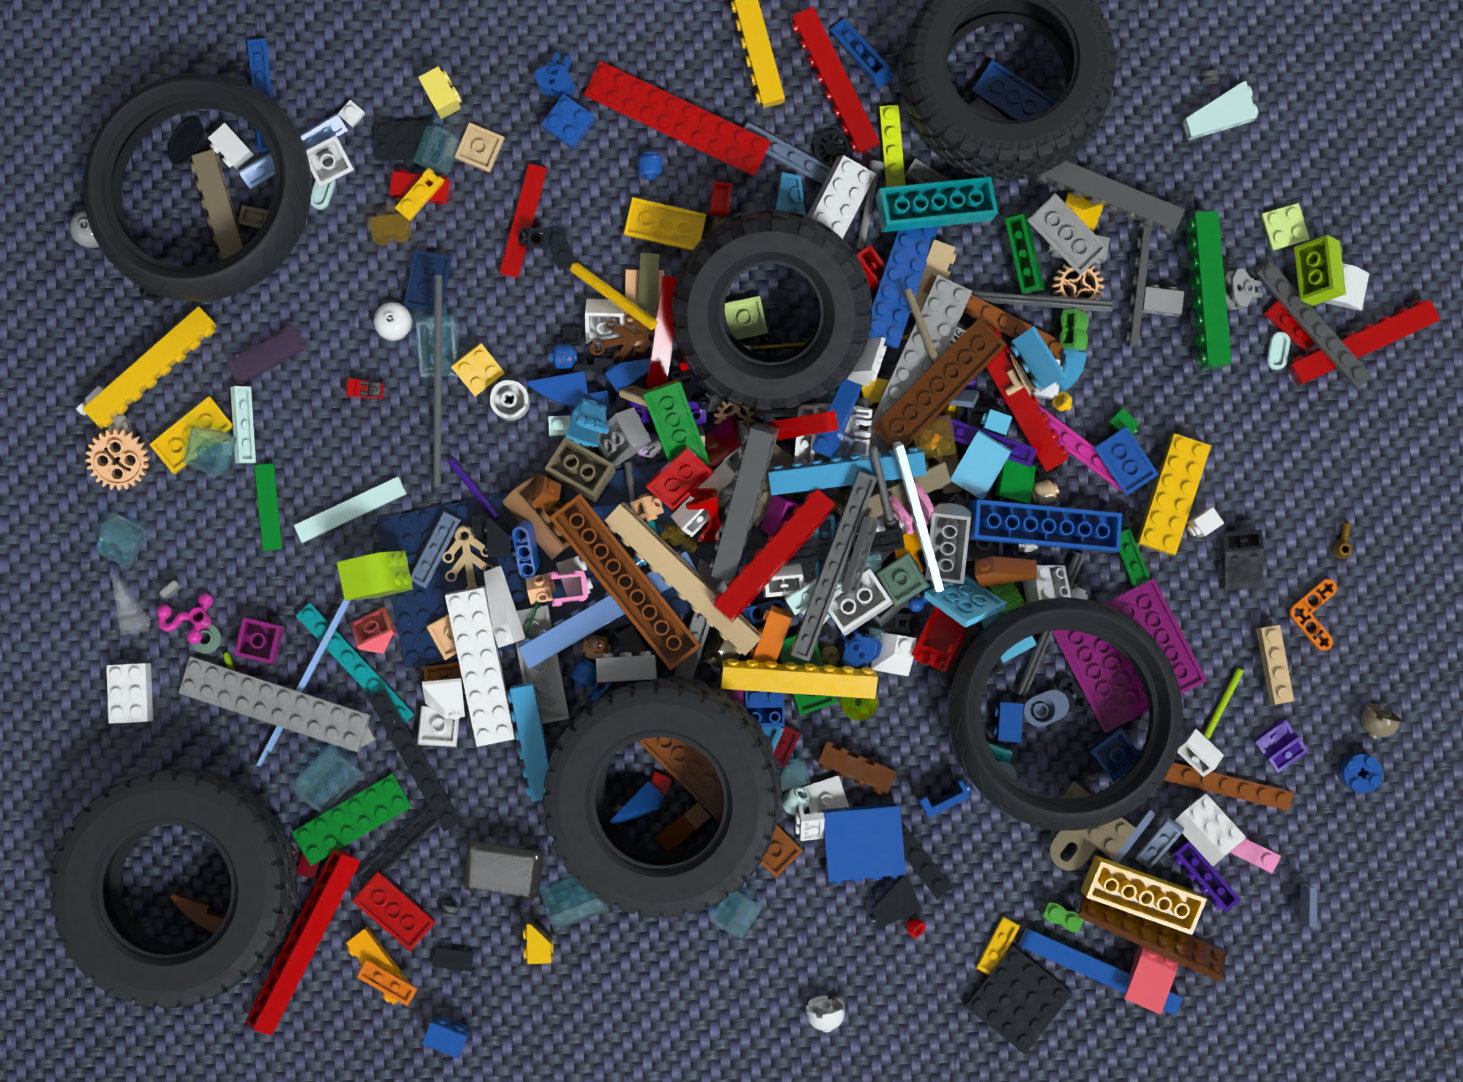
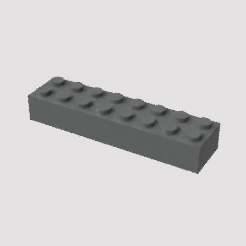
[710,422,779,582]

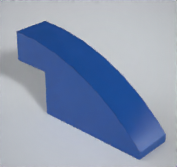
[527,371,611,408]

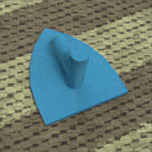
[1056,349,1087,392]

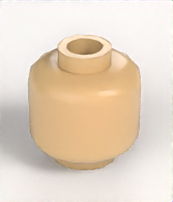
[1031,479,1059,506]

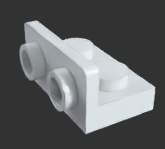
[795,805,825,841]

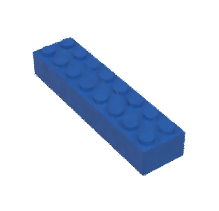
[968,500,1122,553]

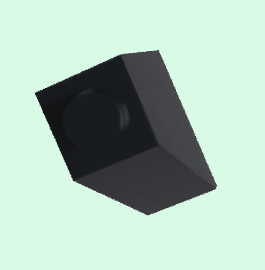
[869,873,922,928]

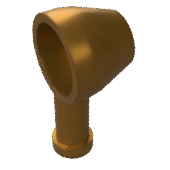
[1332,523,1352,559]

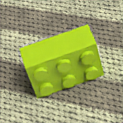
[1294,235,1346,306]

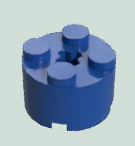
[1338,753,1383,793]

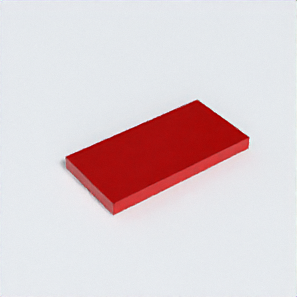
[352,871,436,951]

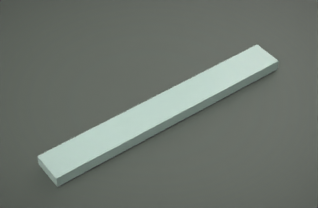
[893,441,944,592]

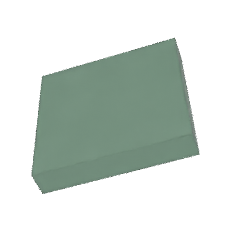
[877,553,929,606]

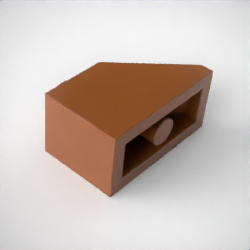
[531,472,561,511]

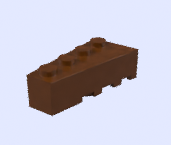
[816,740,897,795]

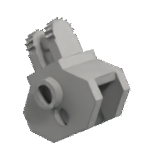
[1224,269,1262,310]

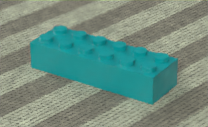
[875,177,998,232]

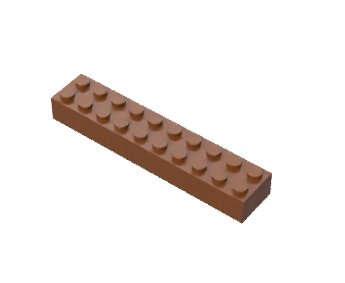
[549,494,701,672]

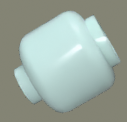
[782,787,810,815]

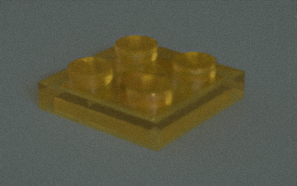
[914,415,957,459]

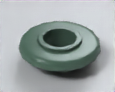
[191,624,221,654]

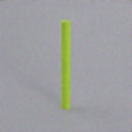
[1203,668,1244,739]

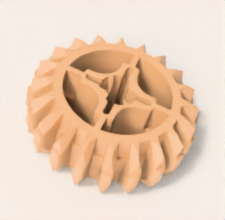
[1052,264,1104,311]

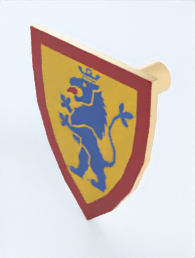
[1005,354,1036,396]

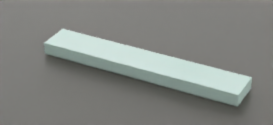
[294,477,407,543]

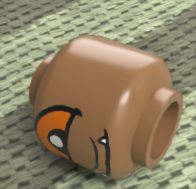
[582,634,611,660]

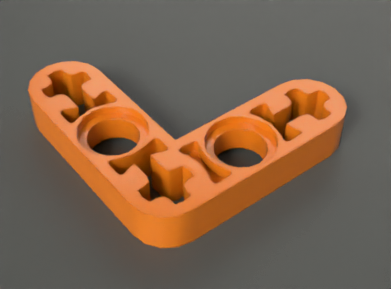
[1289,579,1337,651]

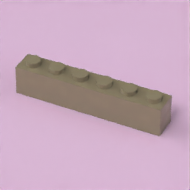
[191,149,245,261]

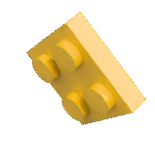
[451,342,505,396]

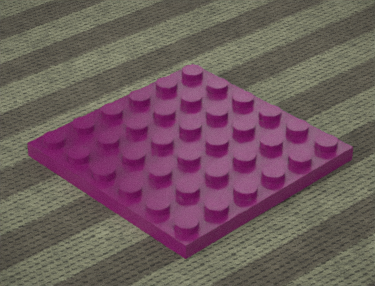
[1052,578,1207,733]

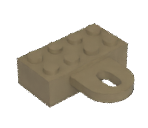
[1049,780,1136,871]

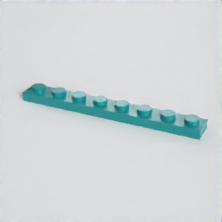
[296,603,415,723]

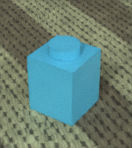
[981,409,1012,437]

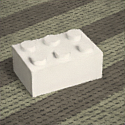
[828,569,893,636]
[106,663,153,724]
[1174,794,1246,866]

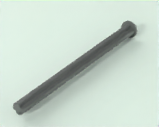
[971,290,1113,312]
[1017,551,1087,696]

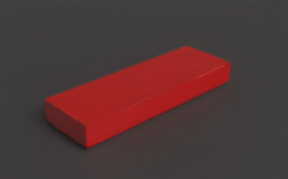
[1264,300,1315,353]

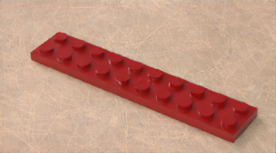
[584,61,771,177]

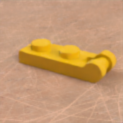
[395,168,444,221]

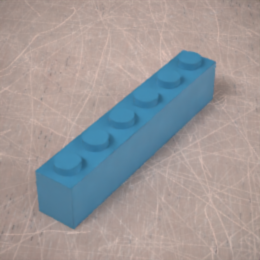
[507,682,550,802]

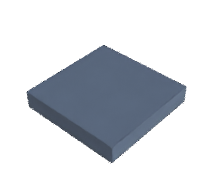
[1300,884,1317,927]

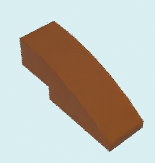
[171,892,225,933]

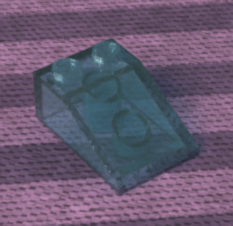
[416,314,459,377]

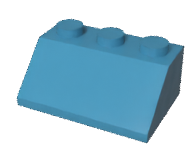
[1010,326,1065,392]

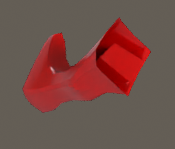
[686,488,723,542]

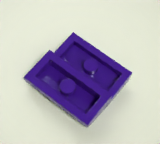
[1253,718,1309,774]

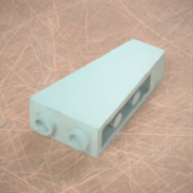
[1182,81,1258,140]

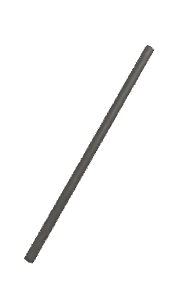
[433,275,442,487]

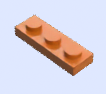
[357,959,418,1006]

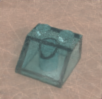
[183,427,237,477]

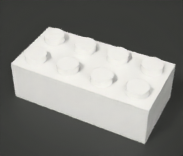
[807,155,876,239]

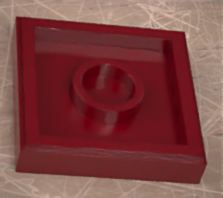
[705,415,742,466]

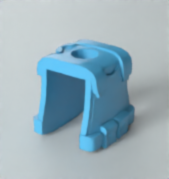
[566,398,609,447]

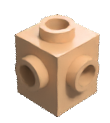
[630,493,664,522]
[526,573,556,604]

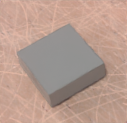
[160,580,182,598]

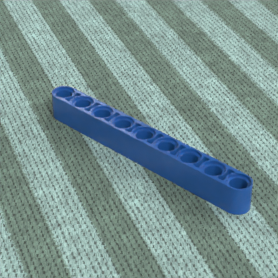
[1018,927,1183,1015]

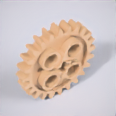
[85,428,150,491]

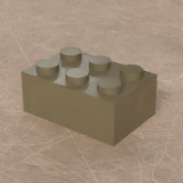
[545,437,616,503]

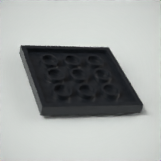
[964,945,1073,1055]

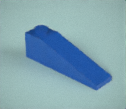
[829,18,893,90]
[811,379,862,458]

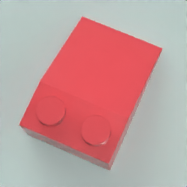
[1124,946,1179,1014]

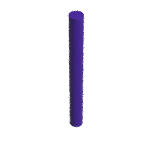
[448,458,500,519]

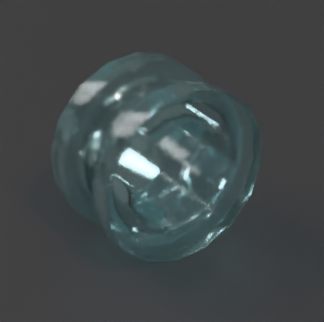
[865,627,884,640]

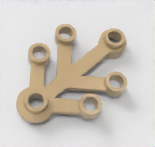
[442,526,495,589]

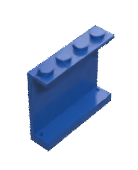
[822,802,906,884]

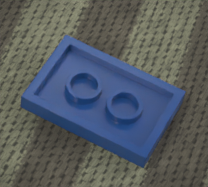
[1094,426,1159,496]

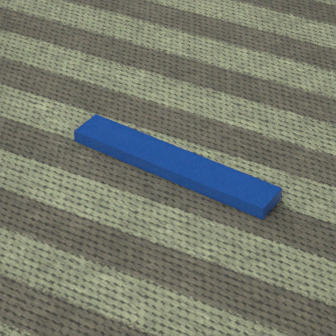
[247,38,273,153]

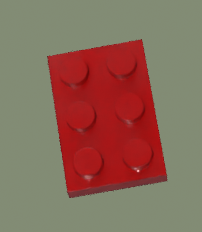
[645,445,714,511]

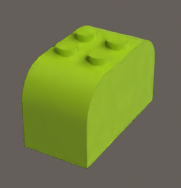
[337,551,413,601]

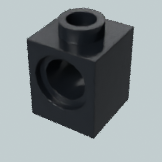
[518,227,550,250]

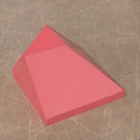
[350,607,398,654]

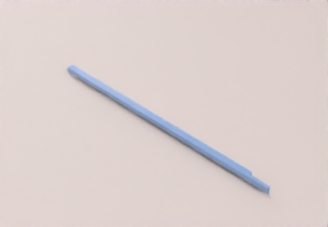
[256,599,351,766]

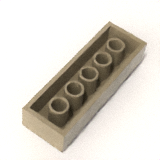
[828,450,951,521]

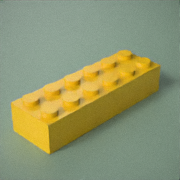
[1136,433,1211,556]
[1081,855,1207,935]

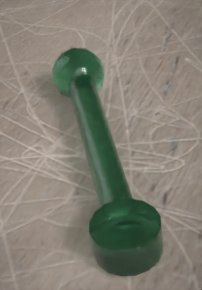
[524,601,541,640]

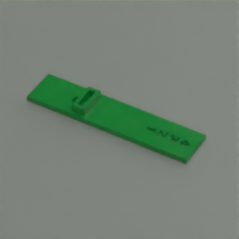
[254,463,282,551]

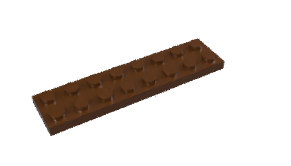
[870,318,1006,450]
[1078,893,1226,982]

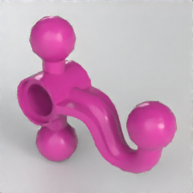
[156,593,213,644]

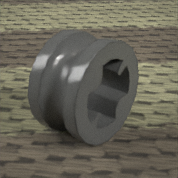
[1201,70,1219,84]
[440,904,459,917]

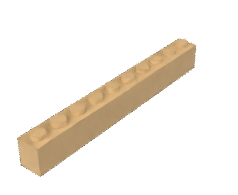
[604,502,763,655]

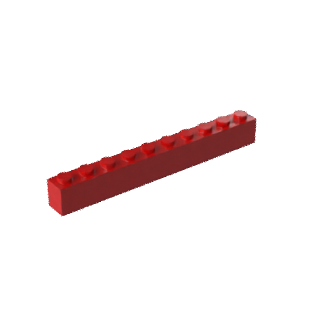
[245,848,360,1035]

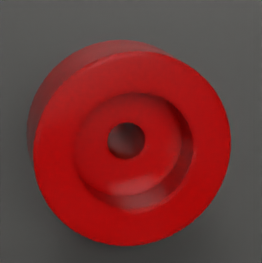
[906,918,926,939]

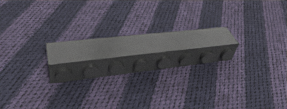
[1033,161,1185,235]

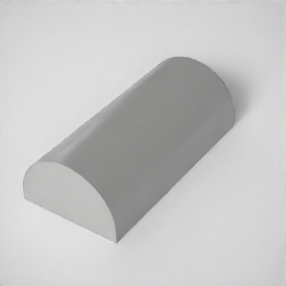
[925,503,971,584]

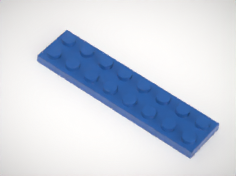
[869,226,939,349]

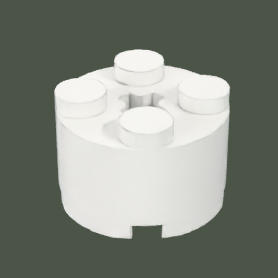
[490,380,530,421]

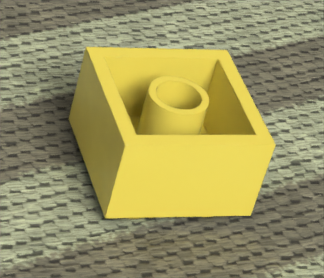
[418,66,462,119]

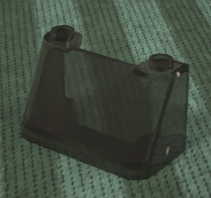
[462,838,547,901]

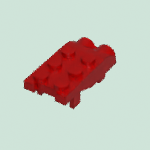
[911,606,971,672]

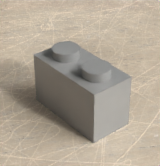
[1142,285,1184,317]

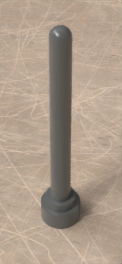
[870,446,900,531]

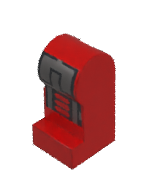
[346,378,385,399]

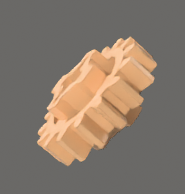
[713,400,755,429]

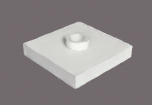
[418,706,460,747]
[802,775,849,813]

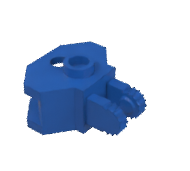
[534,52,575,98]
[840,628,883,667]

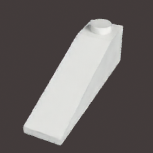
[484,566,526,648]

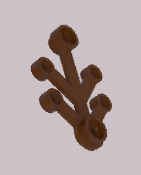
[589,314,654,364]

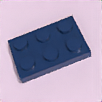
[403,250,453,312]

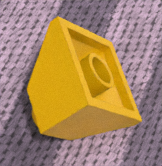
[1064,191,1104,233]

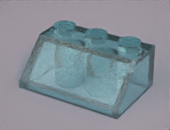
[290,744,364,814]
[540,877,609,931]

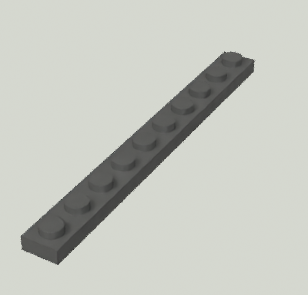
[790,471,877,661]

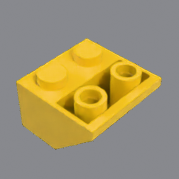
[523,920,554,964]

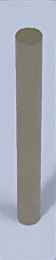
[904,288,939,363]

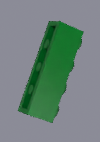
[1005,214,1045,294]

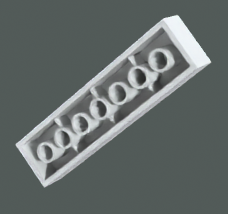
[445,586,516,747]

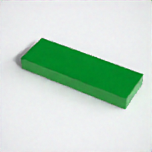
[1119,528,1151,588]

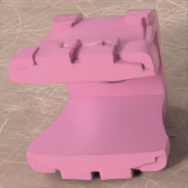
[890,483,934,534]
[549,571,588,606]

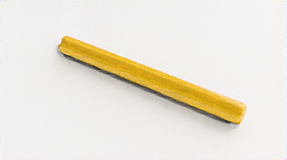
[570,263,658,330]

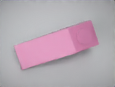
[1230,839,1281,873]

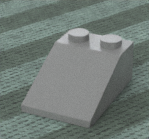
[597,407,651,467]

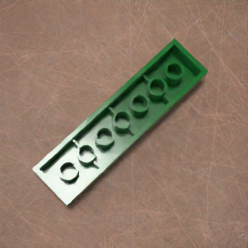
[1185,211,1232,370]

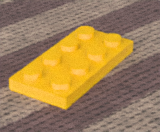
[624,197,707,251]
[149,396,233,474]

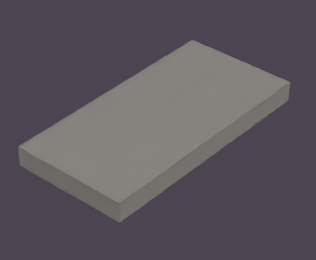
[1027,193,1109,275]

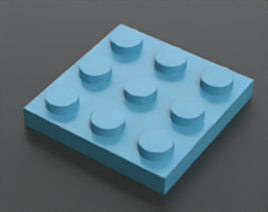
[924,574,1007,627]

